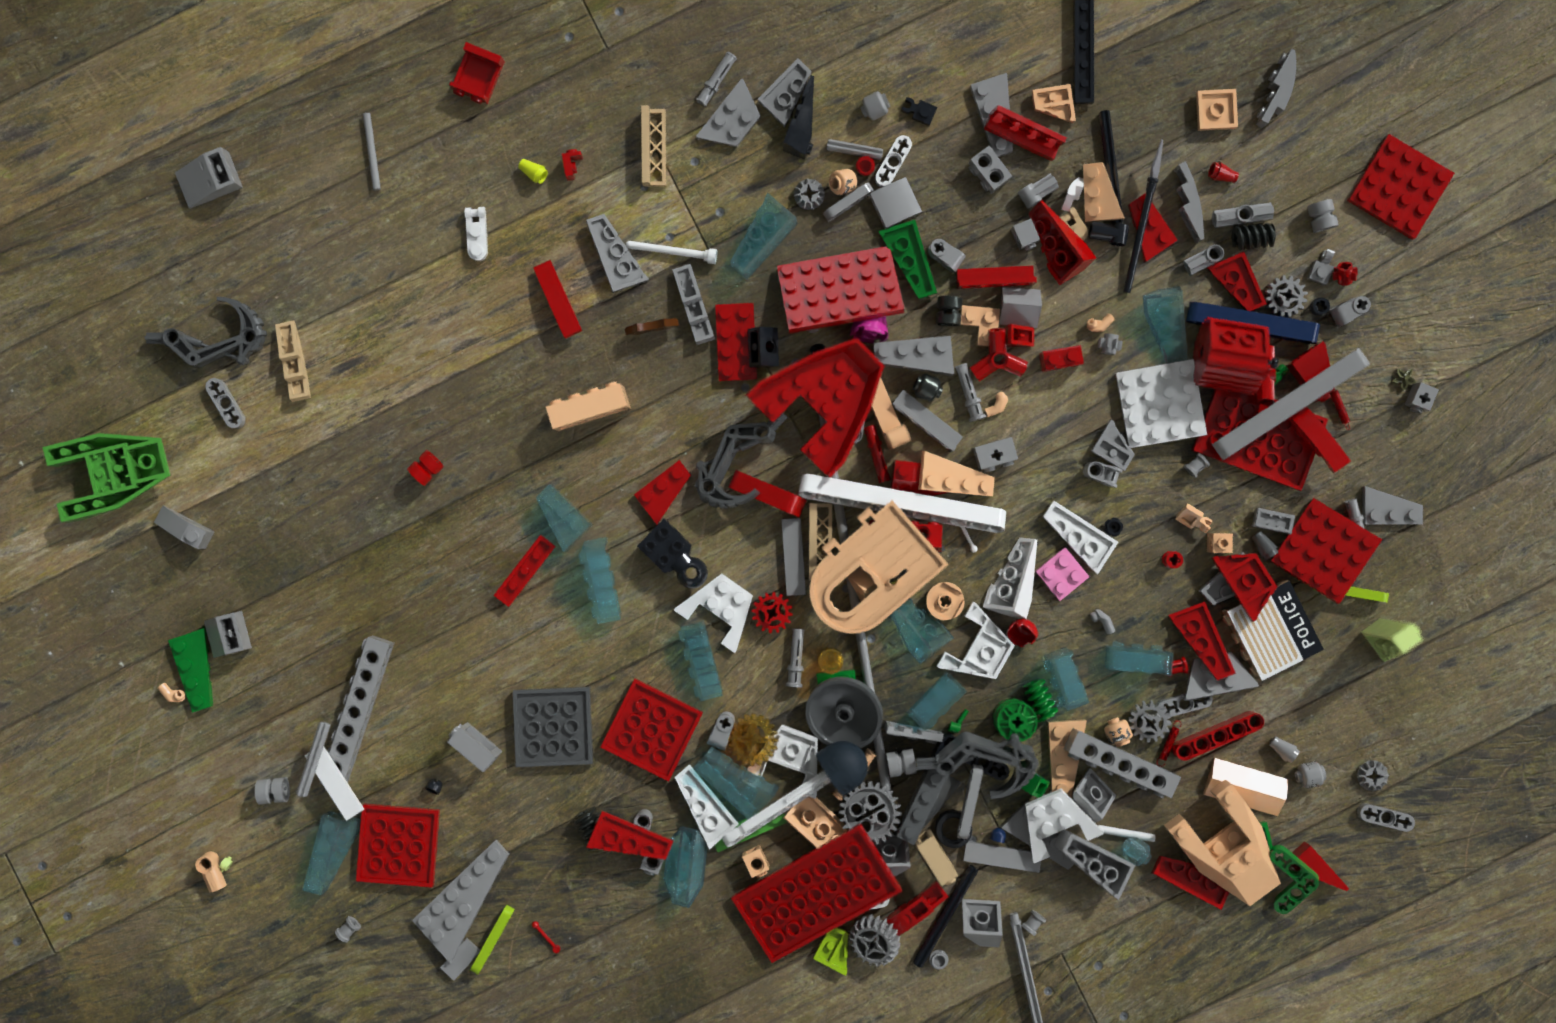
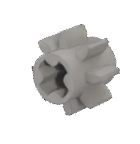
[1097,333,1123,355]

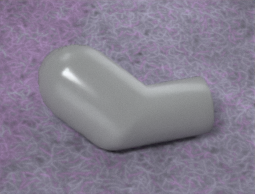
[1090,609,1115,634]

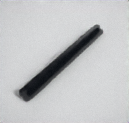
[1099,110,1123,223]
[913,865,978,968]

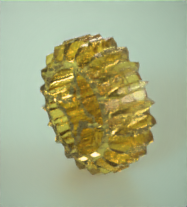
[728,713,779,766]

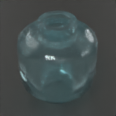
[1121,837,1152,866]

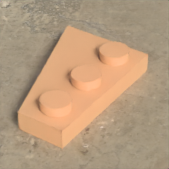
[1083,162,1125,223]

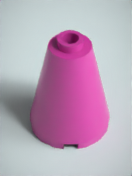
[850,317,888,343]

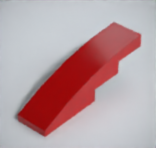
[533,260,582,339]
[1289,406,1351,473]

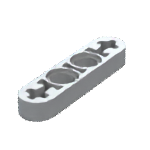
[957,764,983,840]

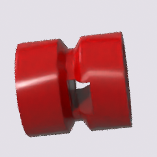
[407,450,444,486]

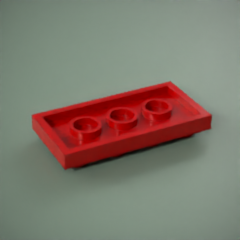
[715,303,757,382]

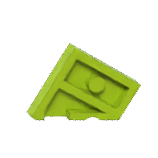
[813,927,848,976]

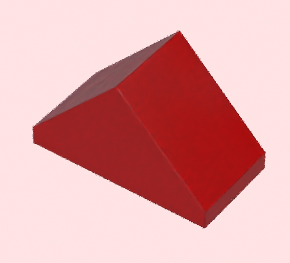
[1004,324,1034,347]

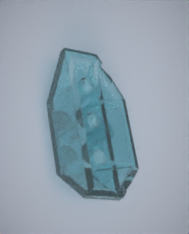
[664,826,708,908]

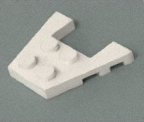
[674,574,753,653]
[936,601,1015,679]
[745,725,818,799]
[1026,788,1103,863]

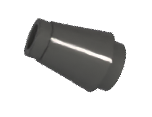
[1251,531,1278,561]

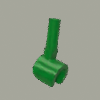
[948,709,969,733]

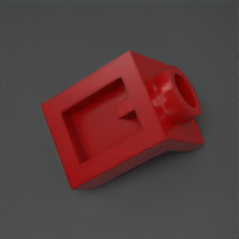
[562,149,583,181]

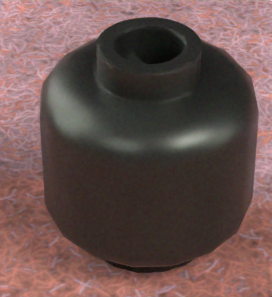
[913,373,943,402]

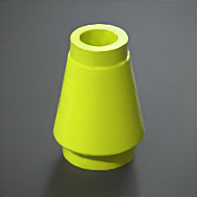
[518,159,548,184]

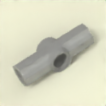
[1212,202,1274,228]

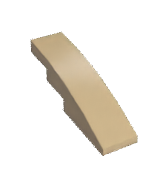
[275,320,311,402]

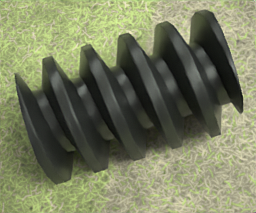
[1232,223,1276,251]
[574,807,599,851]

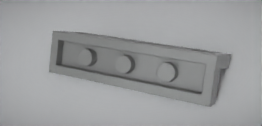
[892,390,963,452]

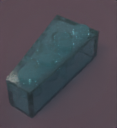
[579,537,621,624]
[693,747,779,819]

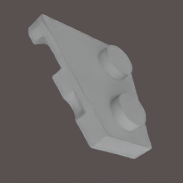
[1091,420,1135,471]

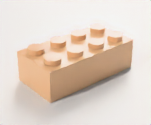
[546,382,631,431]

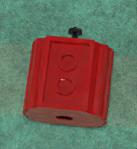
[1193,317,1278,395]

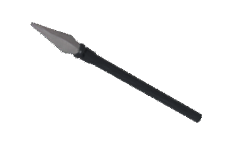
[1123,140,1163,293]

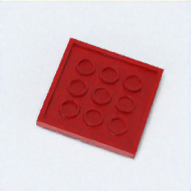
[1347,134,1455,240]
[1270,498,1382,604]
[600,678,703,782]
[356,803,440,887]

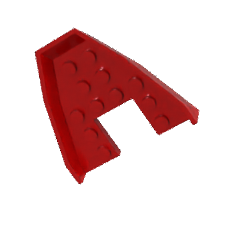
[745,338,884,477]

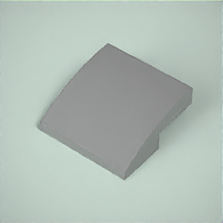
[869,177,922,229]

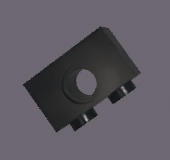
[748,327,779,368]

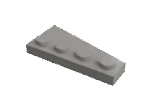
[970,73,1013,157]
[586,214,649,293]

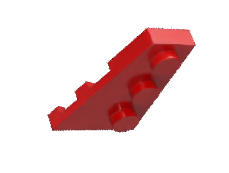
[1128,193,1177,263]
[1207,251,1267,311]

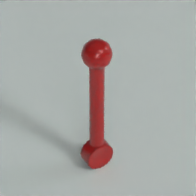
[531,921,561,953]

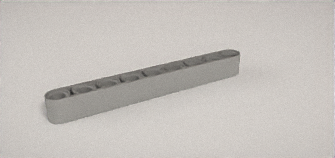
[1212,348,1370,460]

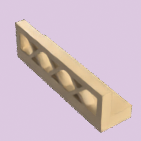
[641,105,666,187]
[809,503,832,580]

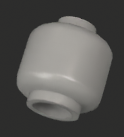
[860,91,890,120]

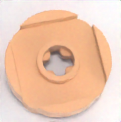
[926,582,965,620]

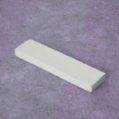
[305,747,364,821]

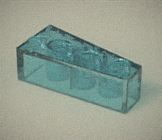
[730,193,798,280]

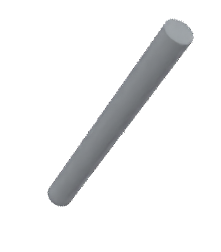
[363,113,381,190]

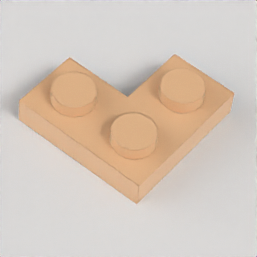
[961,305,1000,347]

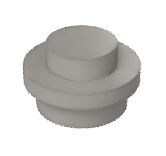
[929,950,948,970]

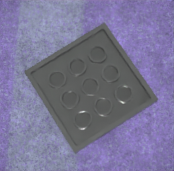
[513,687,593,767]

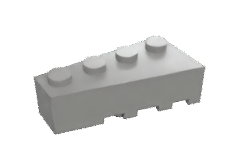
[872,336,954,376]

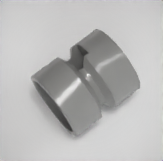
[1307,199,1339,233]
[886,749,917,778]
[255,777,290,805]

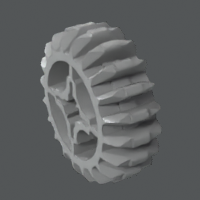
[849,914,901,967]

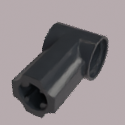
[1089,221,1129,246]

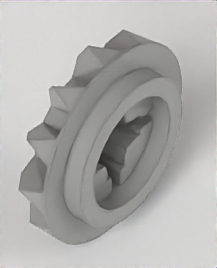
[794,178,825,210]
[1357,760,1389,792]

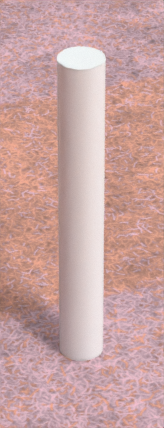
[1098,825,1156,842]

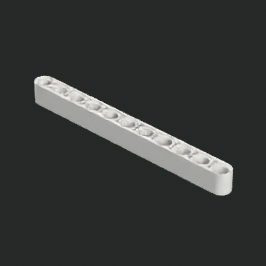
[799,474,1006,533]

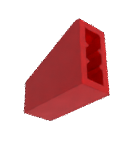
[1286,341,1335,403]

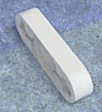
[875,135,912,188]

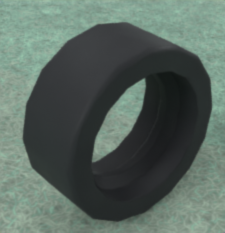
[935,809,973,848]

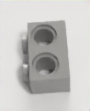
[968,146,1012,194]

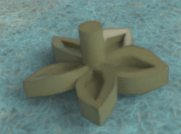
[1392,368,1416,391]

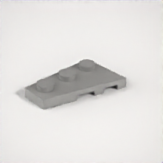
[758,58,812,127]
[1362,486,1423,524]
[884,720,944,744]

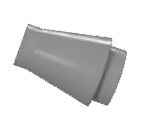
[1269,736,1300,763]

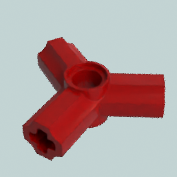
[969,328,1028,382]

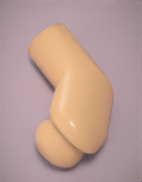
[157,683,186,702]

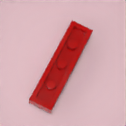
[493,535,556,607]

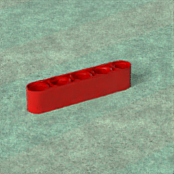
[1171,711,1264,761]

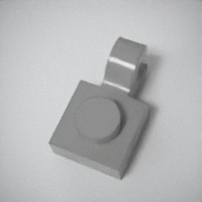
[1307,249,1335,285]

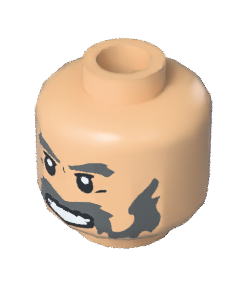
[829,169,857,195]
[1104,717,1133,747]

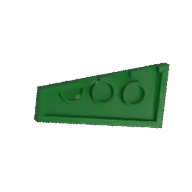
[878,220,938,299]
[168,628,213,713]

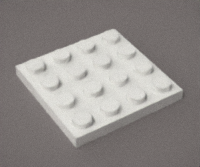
[1116,359,1207,448]

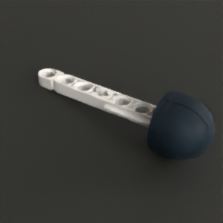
[722,741,868,847]

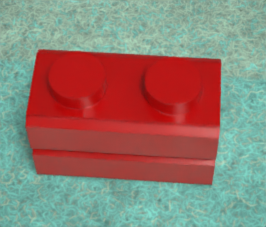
[1039,345,1084,372]

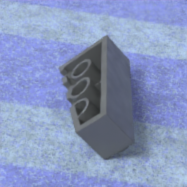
[894,769,962,845]

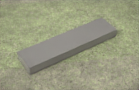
[781,518,806,596]
[963,841,1041,873]

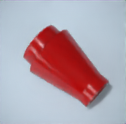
[1208,162,1239,183]

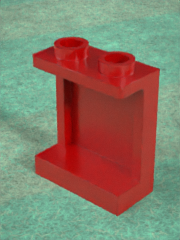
[449,42,505,104]

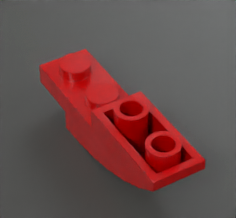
[885,880,949,936]

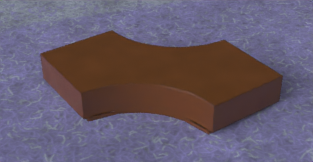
[625,318,679,335]

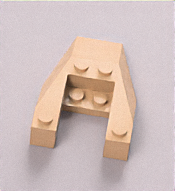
[1164,779,1281,906]

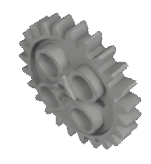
[839,781,902,844]

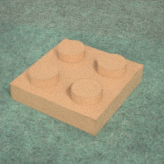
[1196,89,1238,131]

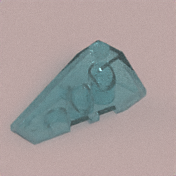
[1143,286,1187,364]
[891,598,954,664]

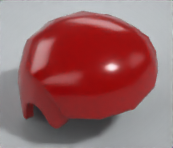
[1006,619,1038,647]

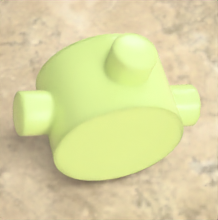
[219,856,233,872]

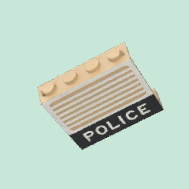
[1222,580,1324,681]

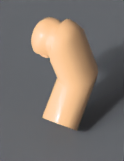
[1087,313,1115,332]
[984,392,1008,418]

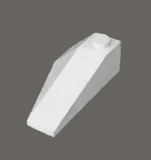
[983,538,1037,619]

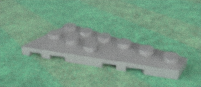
[412,840,509,963]

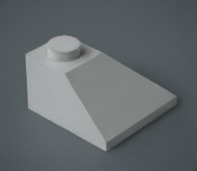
[1073,768,1116,823]
[873,833,910,877]
[962,899,1003,947]

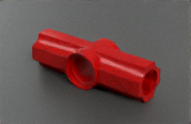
[1257,345,1276,404]

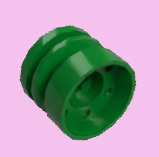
[992,698,1038,742]

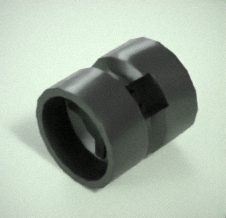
[936,296,963,326]

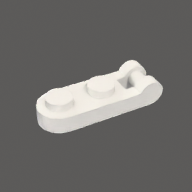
[465,207,488,261]

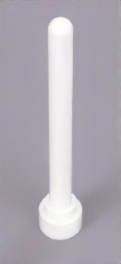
[626,241,717,265]

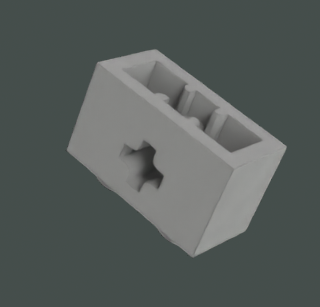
[973,437,1018,472]

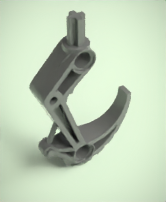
[145,297,267,367]
[695,413,788,509]
[916,732,1039,799]

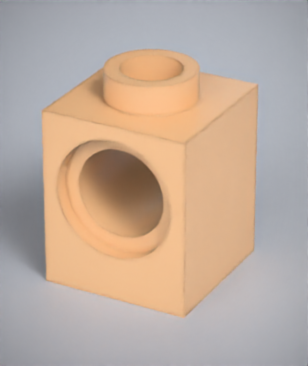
[1207,533,1233,553]
[742,845,769,878]

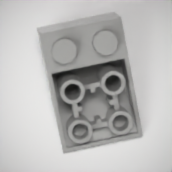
[175,147,243,209]

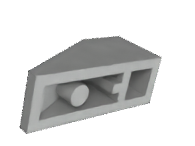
[154,505,214,549]

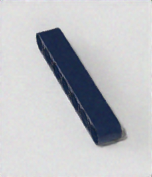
[1186,302,1320,344]

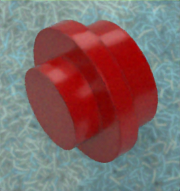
[856,156,875,176]

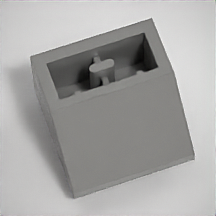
[204,611,252,658]

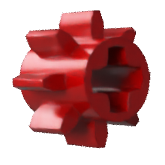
[1332,262,1358,286]

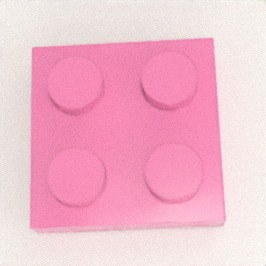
[1035,547,1089,601]

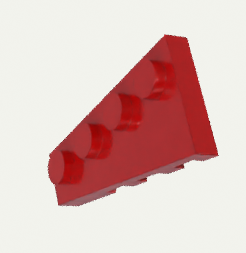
[1168,602,1236,681]
[586,810,674,860]
[1151,856,1230,910]

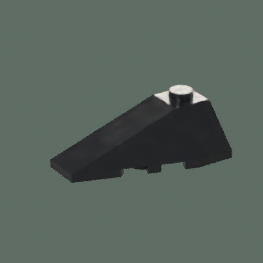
[783,75,814,160]

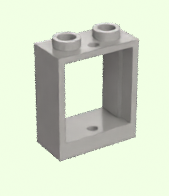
[448,722,503,772]

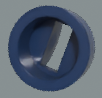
[990,828,1006,843]

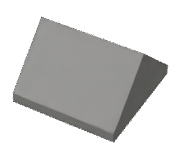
[999,287,1042,328]

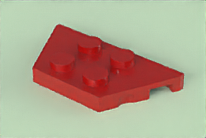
[1212,553,1277,622]

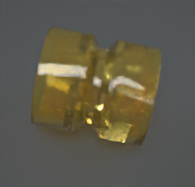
[818,647,843,674]

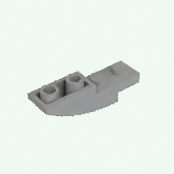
[1255,49,1296,128]

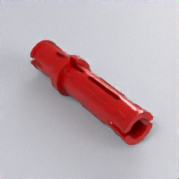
[864,425,891,483]

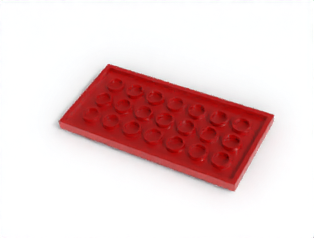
[731,823,902,963]

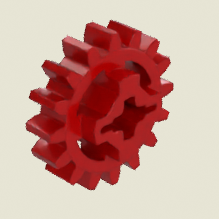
[751,592,793,634]

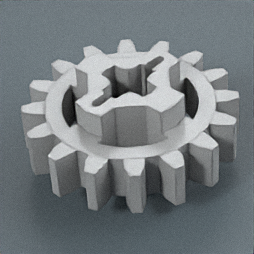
[1264,275,1308,318]
[1128,700,1172,742]

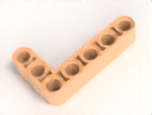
[871,378,911,450]

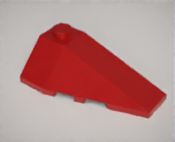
[1028,200,1096,285]
[891,460,950,496]

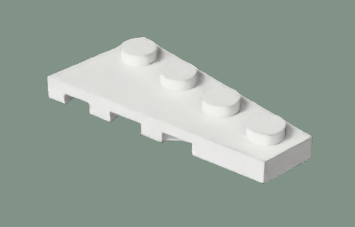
[1042,501,1118,574]
[675,764,739,850]

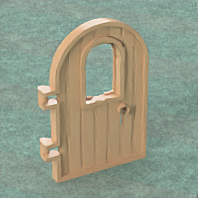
[810,500,948,633]

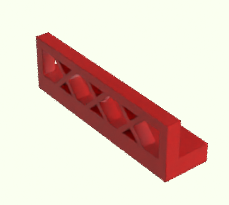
[984,105,1067,161]
[956,265,1037,289]

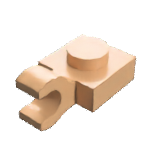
[1175,503,1212,533]

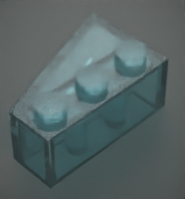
[907,671,967,730]

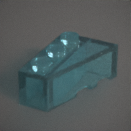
[536,484,593,552]
[1105,642,1173,676]
[1043,647,1089,711]

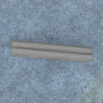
[826,139,883,160]

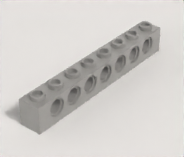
[319,636,394,785]

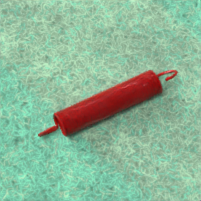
[1330,390,1350,430]
[1157,720,1182,767]

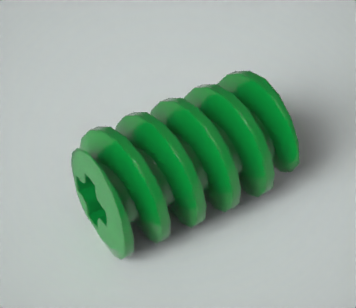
[1022,679,1058,722]

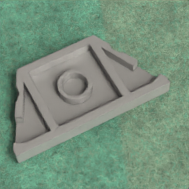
[696,78,761,148]
[1184,652,1259,701]

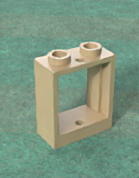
[916,828,958,886]

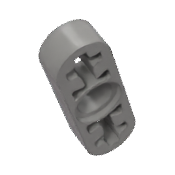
[823,182,874,222]
[205,378,246,429]
[1159,693,1213,717]
[1357,803,1415,832]

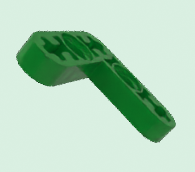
[1270,845,1319,914]

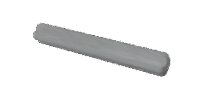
[296,722,330,797]

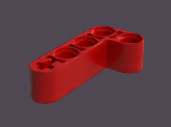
[728,470,807,518]

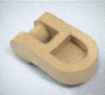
[1059,207,1088,241]

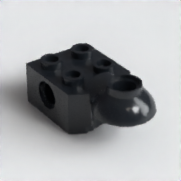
[637,518,708,589]

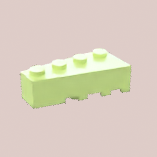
[1362,618,1423,662]

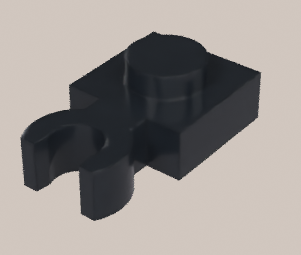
[901,97,938,126]

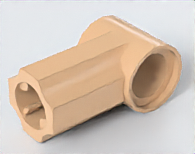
[195,851,227,893]

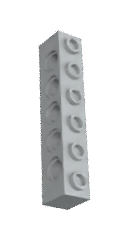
[1064,728,1181,798]

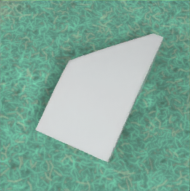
[1062,177,1084,212]

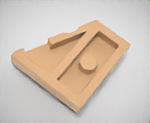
[1031,84,1076,123]

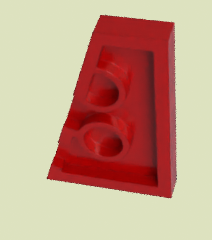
[634,460,691,525]

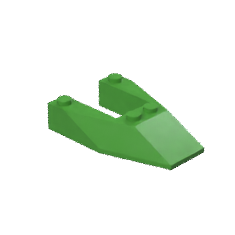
[42,433,171,522]

